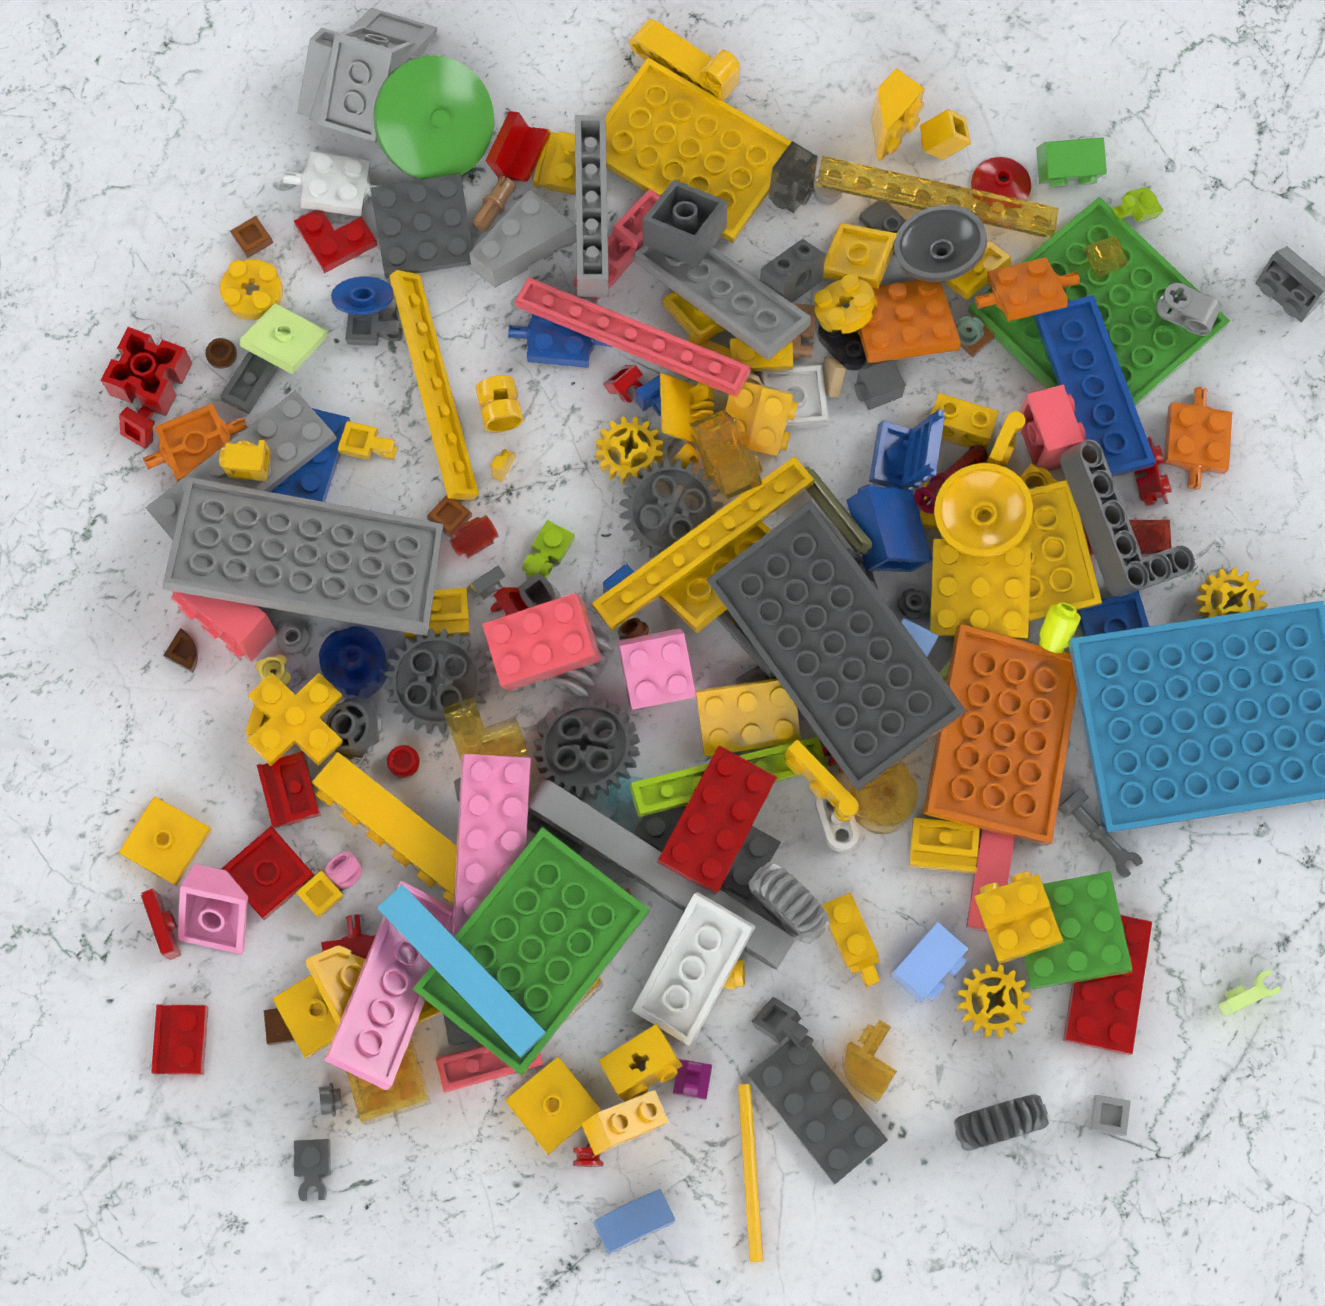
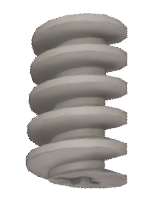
[550,626,614,697]

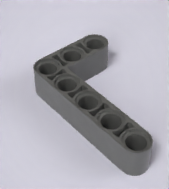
[1060,439,1195,597]

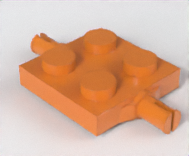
[975,257,1080,321]
[1164,387,1232,490]
[143,403,247,482]

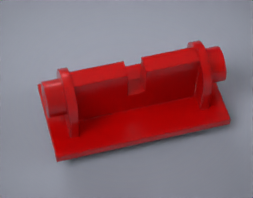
[1134,437,1172,506]

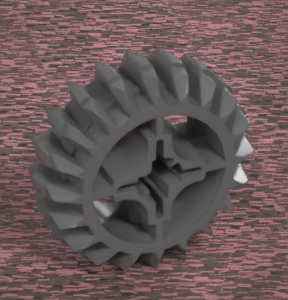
[954,1094,1049,1151]

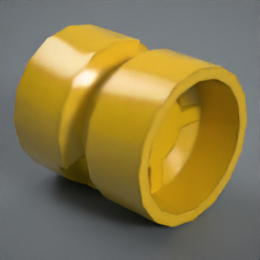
[475,375,524,433]

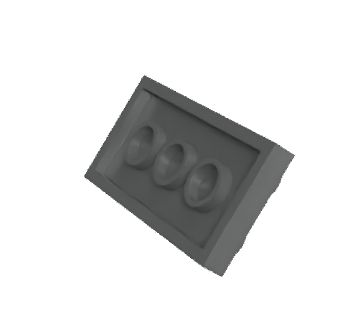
[633,805,781,901]
[747,1040,888,1185]

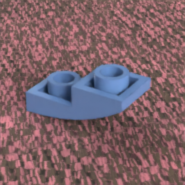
[593,1189,676,1255]

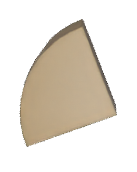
[823,357,846,398]

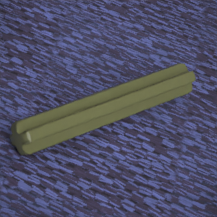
[804,467,872,555]

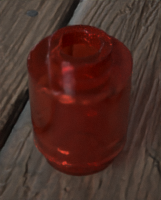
[449,515,499,559]

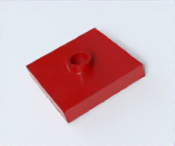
[221,826,315,920]

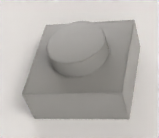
[1090,1095,1131,1136]

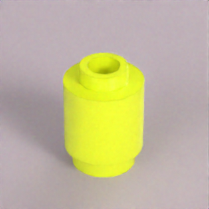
[1039,602,1081,653]

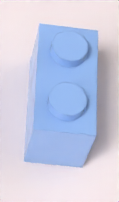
[890,922,968,1003]

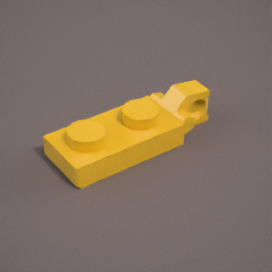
[822,892,880,988]

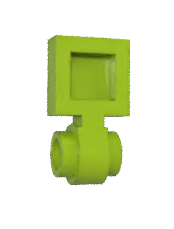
[522,520,575,579]

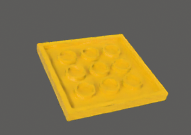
[979,480,1102,622]

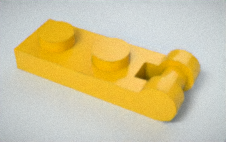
[784,740,859,822]

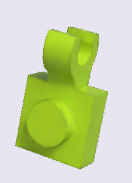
[1112,187,1164,222]

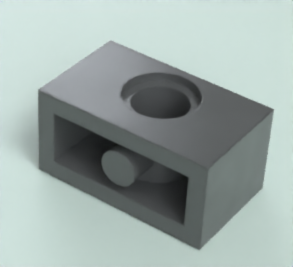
[760,239,826,303]

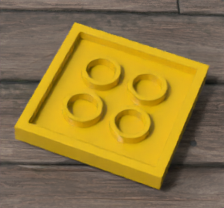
[930,539,1031,639]

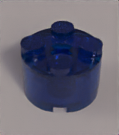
[319,626,389,700]

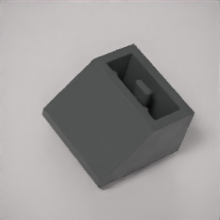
[1255,246,1325,323]

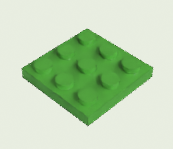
[1024,871,1133,990]

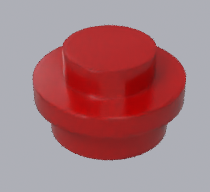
[387,745,420,778]

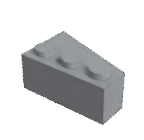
[469,189,576,288]

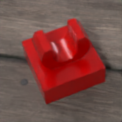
[603,365,643,403]
[119,405,155,449]
[490,587,529,616]

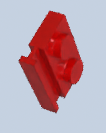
[256,751,321,829]
[151,1004,208,1075]

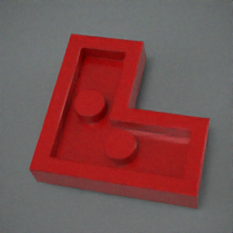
[294,210,378,274]

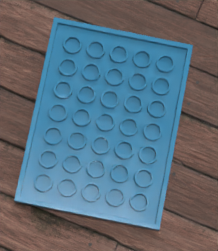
[1069,600,1325,833]

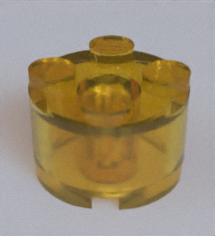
[849,764,918,834]

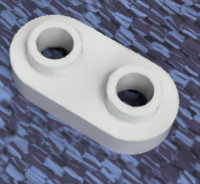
[815,797,859,852]

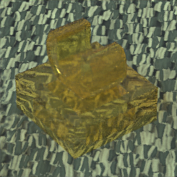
[1084,235,1128,277]

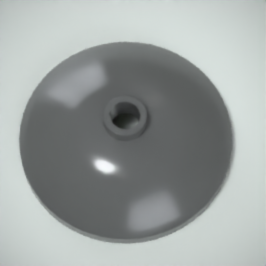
[894,205,987,282]

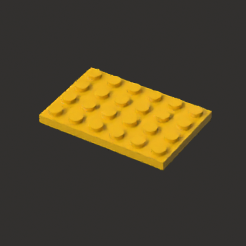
[606,58,799,244]

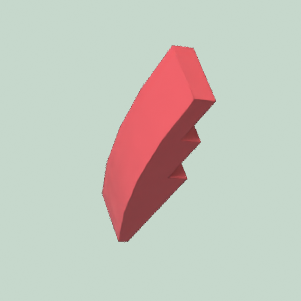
[573,189,660,302]

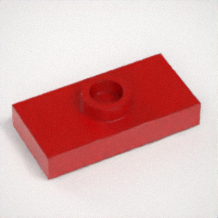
[141,888,181,960]

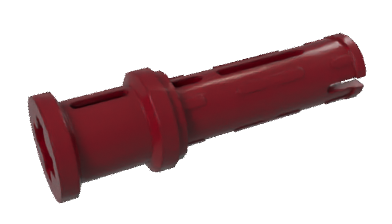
[914,444,988,514]

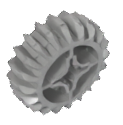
[748,862,830,944]

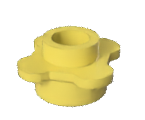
[255,654,292,685]

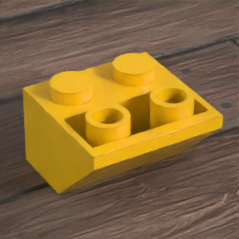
[871,68,925,161]

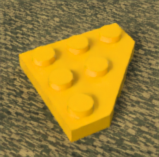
[305,945,440,1027]

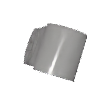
[1156,282,1222,336]

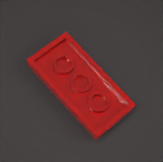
[656,745,777,895]
[1063,915,1152,1055]

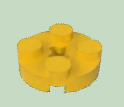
[220,259,283,320]
[814,274,877,334]

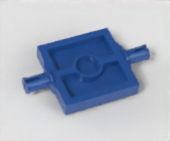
[508,314,612,368]

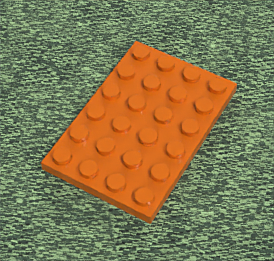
[923,624,1077,845]

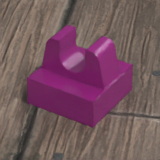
[673,1059,712,1100]

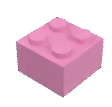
[617,628,696,710]

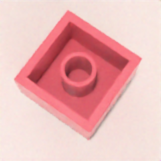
[1020,384,1086,471]

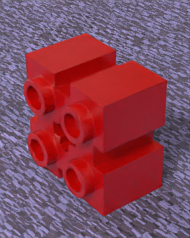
[101,327,193,416]

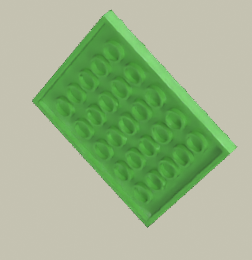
[967,197,1230,406]

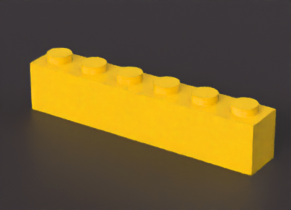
[312,752,457,906]

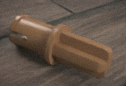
[472,176,516,232]

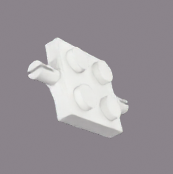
[283,151,380,217]

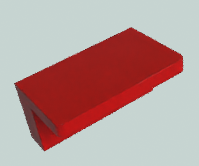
[485,111,550,182]

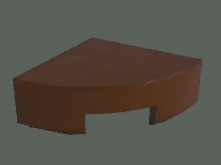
[163,628,198,673]

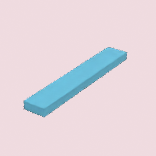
[377,884,546,1058]

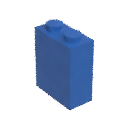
[846,484,933,572]

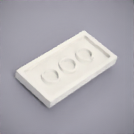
[632,892,756,1046]

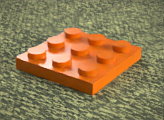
[858,280,961,363]

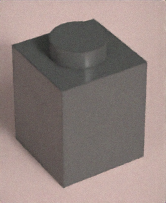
[854,360,906,410]

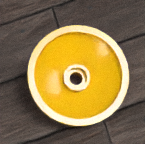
[934,463,1033,558]

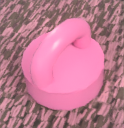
[325,852,362,889]

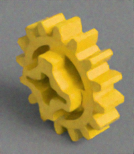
[595,416,663,484]
[1194,568,1268,618]
[956,964,1031,1039]

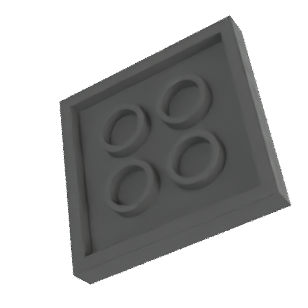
[370,174,473,278]

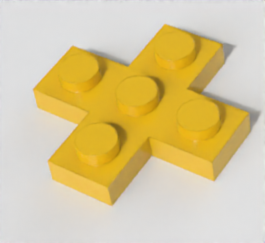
[247,673,343,766]

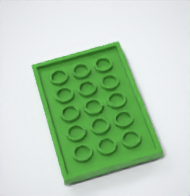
[413,827,650,1076]

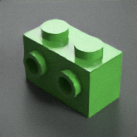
[1036,137,1107,188]

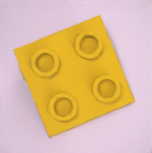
[660,373,715,448]

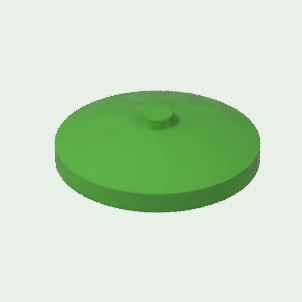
[373,56,494,180]

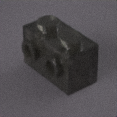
[769,141,818,214]

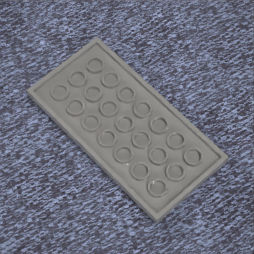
[163,477,443,636]

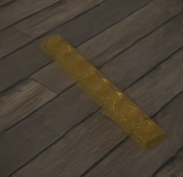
[816,156,1059,238]

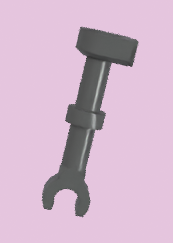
[1058,788,1143,878]

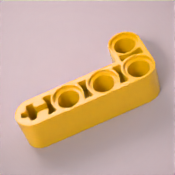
[629,18,740,101]

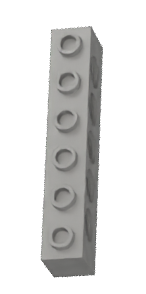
[575,115,609,298]

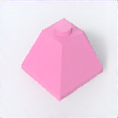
[177,864,248,954]

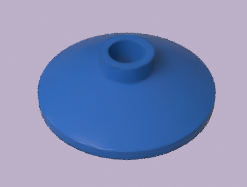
[331,276,393,315]

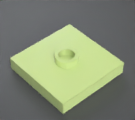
[240,303,327,374]

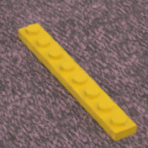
[389,270,479,501]
[592,456,814,631]

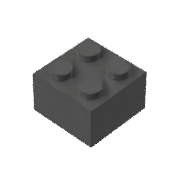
[643,180,727,267]

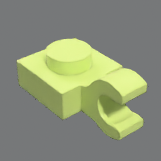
[1218,970,1281,1017]

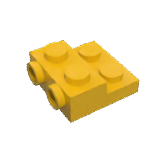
[718,381,798,457]
[974,871,1064,964]

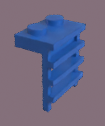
[869,409,945,490]

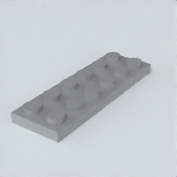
[634,246,811,360]
[145,390,337,540]

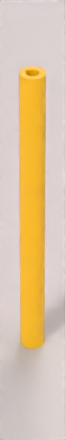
[738,1084,763,1262]

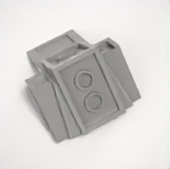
[297,8,437,142]

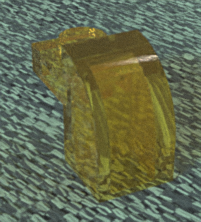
[842,1019,897,1103]

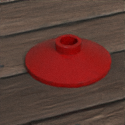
[971,157,1031,212]

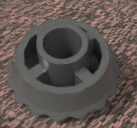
[326,697,383,760]

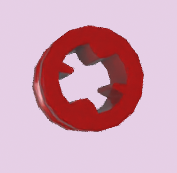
[573,1147,604,1167]

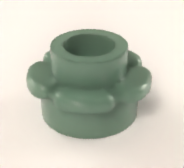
[955,316,984,346]

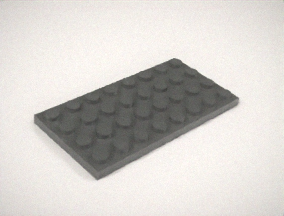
[707,500,967,791]

